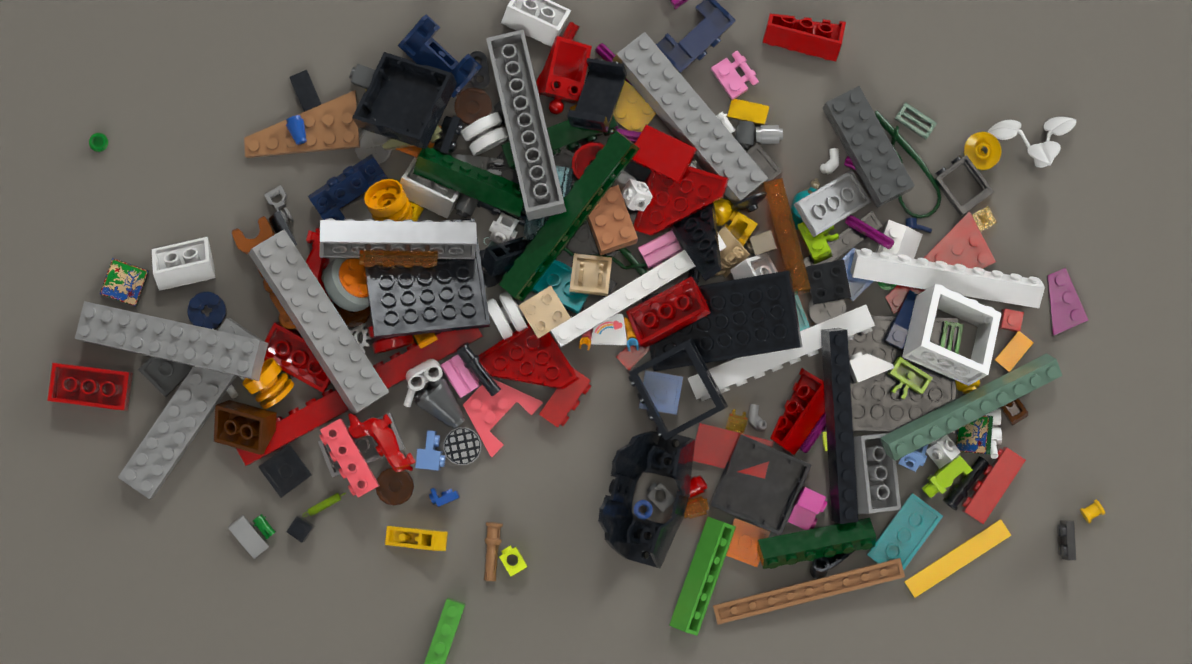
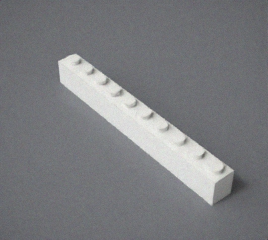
[551,234,726,348]
[850,248,1045,308]
[688,305,875,401]

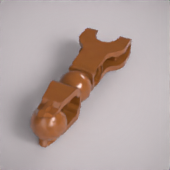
[232,216,296,330]

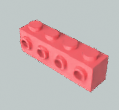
[319,418,380,498]

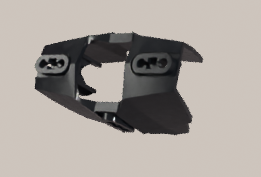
[598,431,695,569]

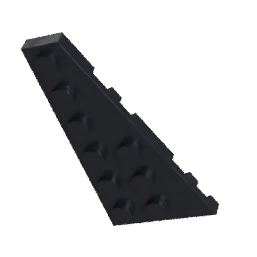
[670,203,722,281]

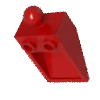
[538,36,592,115]

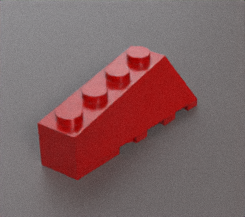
[762,14,846,62]
[770,368,825,455]

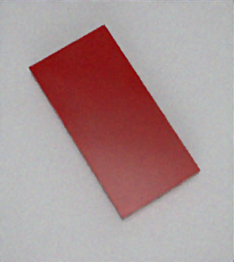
[693,423,774,479]

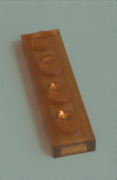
[359,250,438,268]

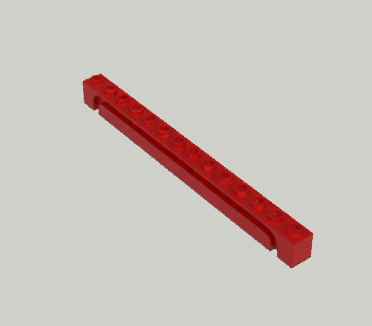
[236,328,483,466]

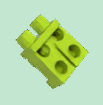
[921,455,973,498]

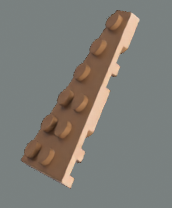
[244,90,360,158]

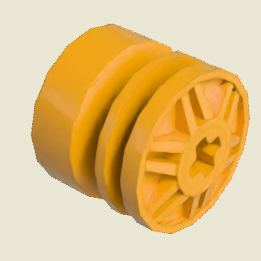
[364,179,413,221]
[242,358,294,409]

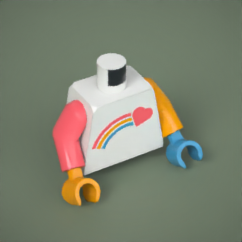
[579,314,639,351]

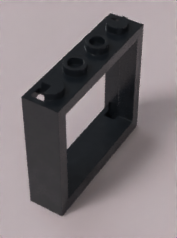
[628,338,728,440]

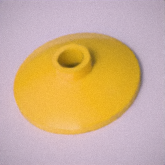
[964,132,1002,170]

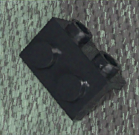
[433,116,464,156]

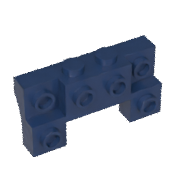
[656,0,736,74]
[398,14,482,98]
[308,154,388,221]

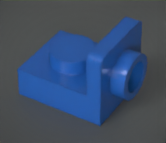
[429,488,460,507]

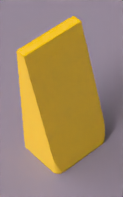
[727,99,769,125]

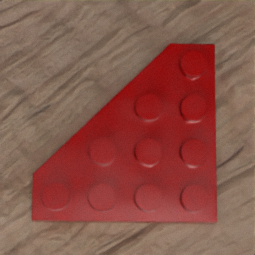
[634,166,729,236]
[478,323,579,389]

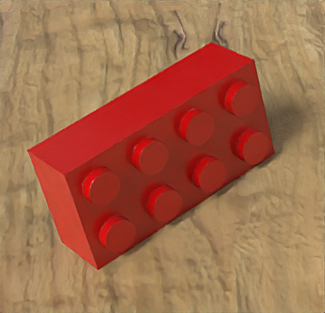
[47,363,133,411]

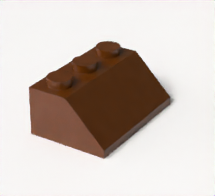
[213,400,277,455]

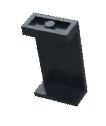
[567,58,627,132]

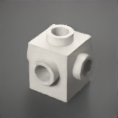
[621,179,653,211]
[489,212,519,244]
[926,435,961,469]

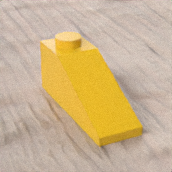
[385,526,448,551]

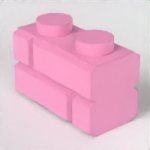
[638,230,682,269]
[440,355,480,398]

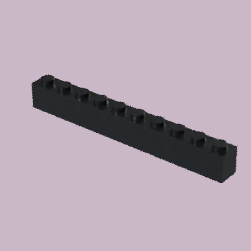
[821,328,858,524]

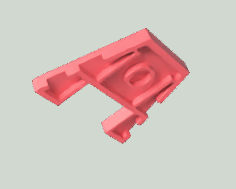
[463,378,543,457]

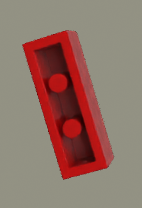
[539,367,591,428]

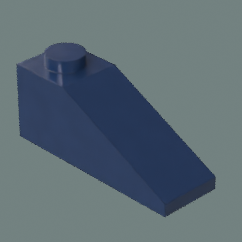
[883,290,918,350]

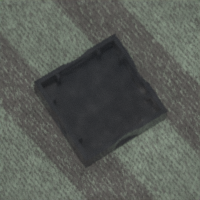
[352,52,457,150]
[709,434,812,535]

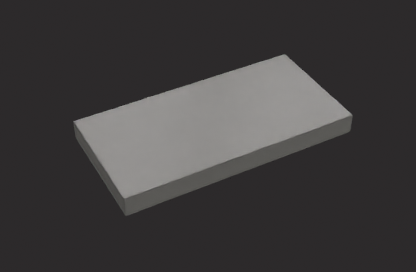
[794,169,871,237]

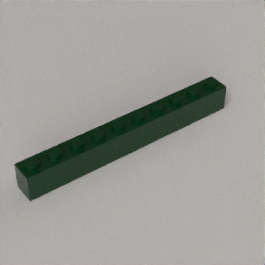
[499,131,640,302]

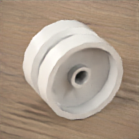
[461,112,509,156]
[487,291,528,340]

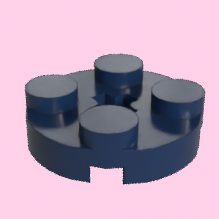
[187,292,227,329]

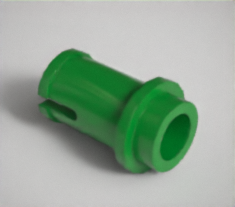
[253,514,276,539]

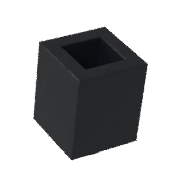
[286,515,315,543]

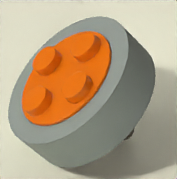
[323,258,370,312]

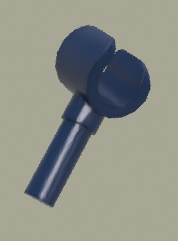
[906,218,932,233]

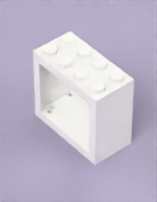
[902,284,1001,386]

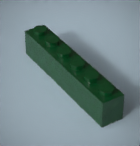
[501,115,618,170]
[413,147,525,216]
[757,517,876,569]

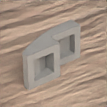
[228,515,269,559]

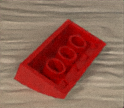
[626,277,711,348]
[264,322,331,393]

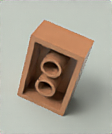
[587,185,638,256]

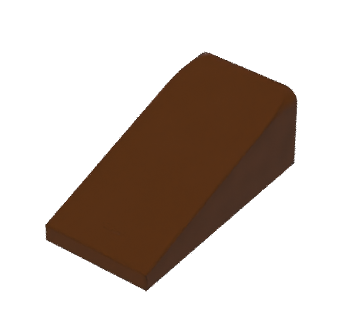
[1000,398,1028,426]

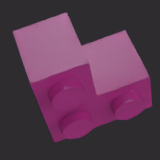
[787,487,827,530]

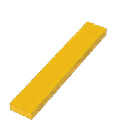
[904,519,1011,598]

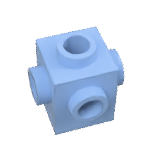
[898,444,928,472]

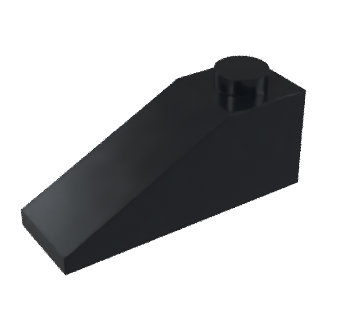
[482,233,535,277]

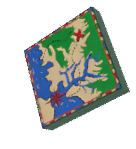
[100,258,149,307]
[956,415,993,455]

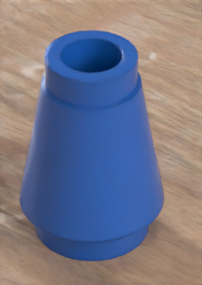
[286,115,307,145]
[634,500,653,519]

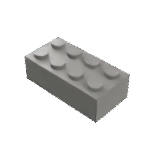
[318,413,406,477]
[854,433,901,514]

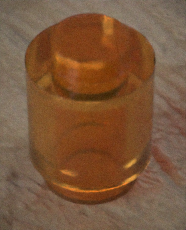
[684,496,710,519]

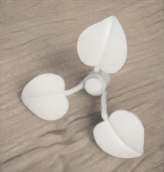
[988,117,1077,168]

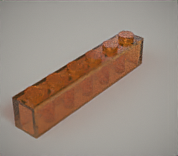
[763,178,811,296]

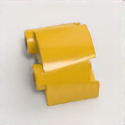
[725,210,758,246]

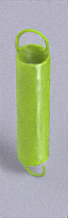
[302,492,346,517]

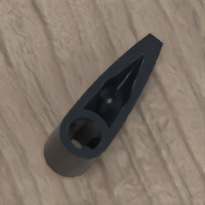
[810,551,854,579]

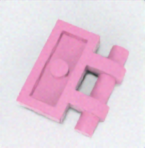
[711,51,759,100]

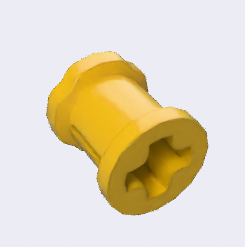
[1080,499,1106,524]

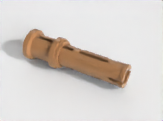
[484,522,503,581]

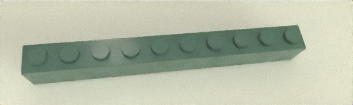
[880,353,1063,461]

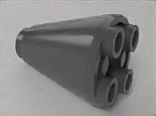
[414,377,465,429]

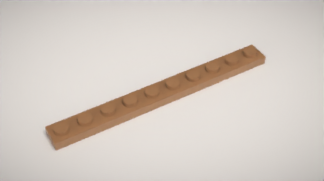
[713,558,905,624]

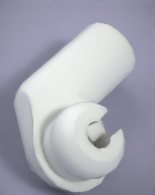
[820,148,839,174]

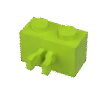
[797,222,839,264]
[888,357,933,399]

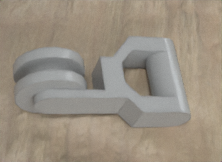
[264,185,294,224]

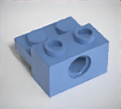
[415,430,446,471]

